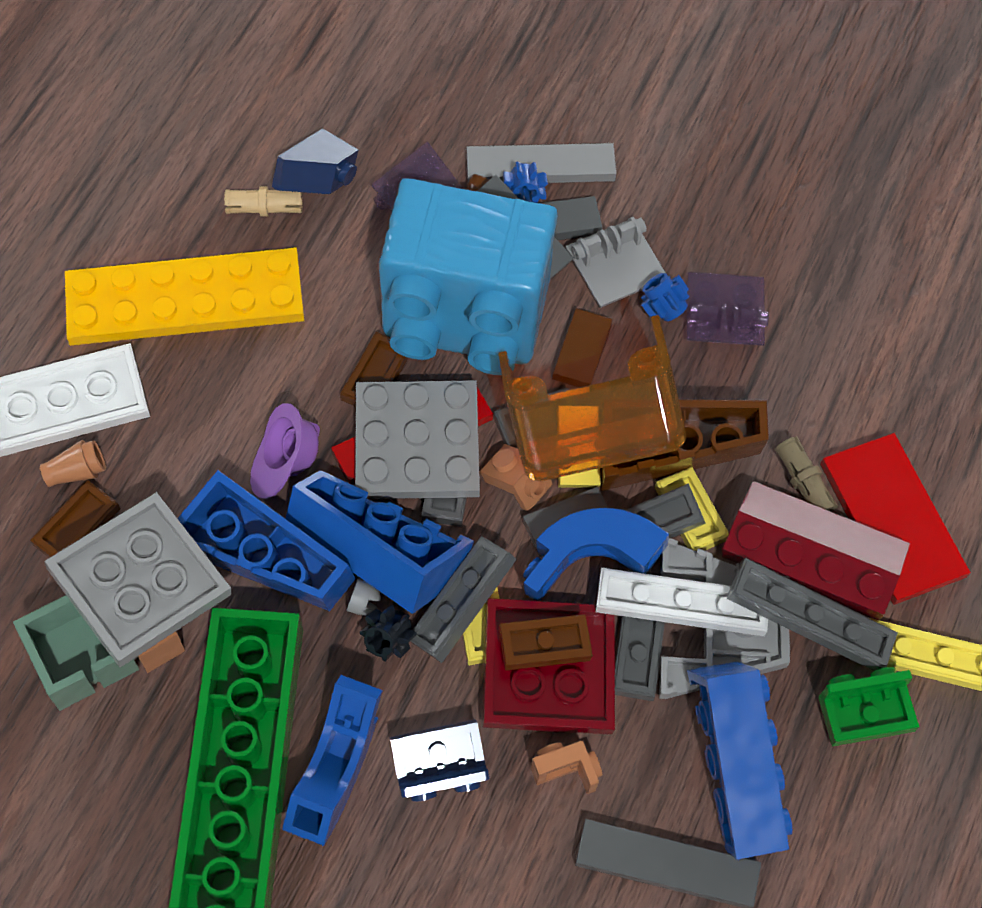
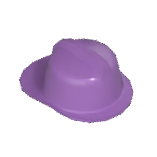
[250,403,320,499]

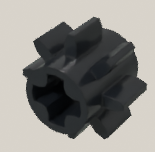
[360,605,417,662]

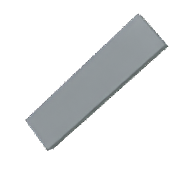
[466,143,616,183]

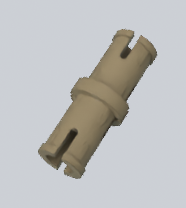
[775,436,838,512]

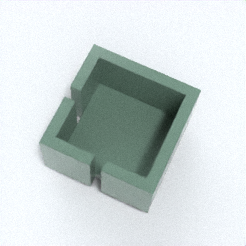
[13,595,140,711]

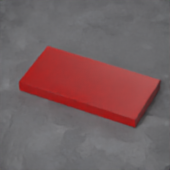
[820,433,971,605]

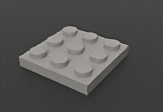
[355,381,480,499]
[44,492,231,668]

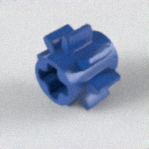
[503,162,548,203]
[641,273,690,321]

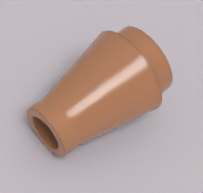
[40,440,106,487]

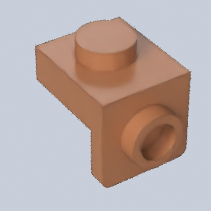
[480,444,552,511]
[531,740,602,794]

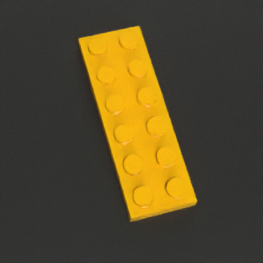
[65,248,304,346]

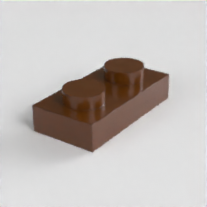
[499,614,593,671]

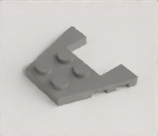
[659,538,790,699]

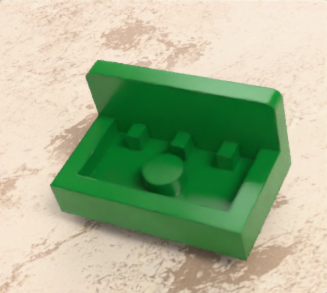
[818,667,919,747]

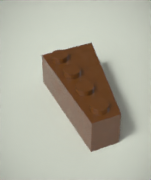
[600,399,769,491]

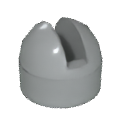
[346,579,381,615]

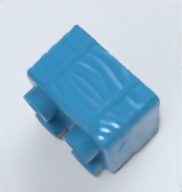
[379,179,558,375]

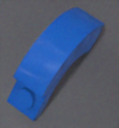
[523,508,669,601]
[282,675,383,846]

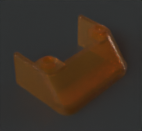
[498,315,686,481]

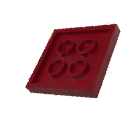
[482,598,615,734]

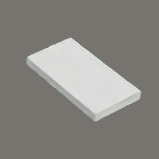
[0,343,150,457]

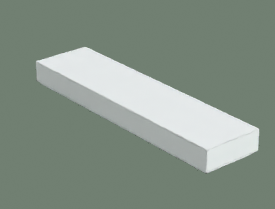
[595,568,768,636]

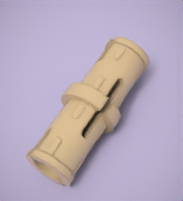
[225,186,303,217]

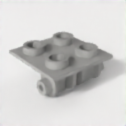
[566,217,665,308]

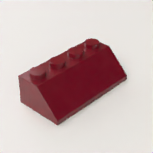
[722,481,910,620]

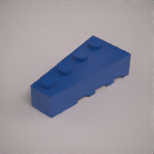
[177,470,356,611]
[286,470,474,614]
[687,661,792,860]

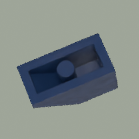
[272,128,359,194]

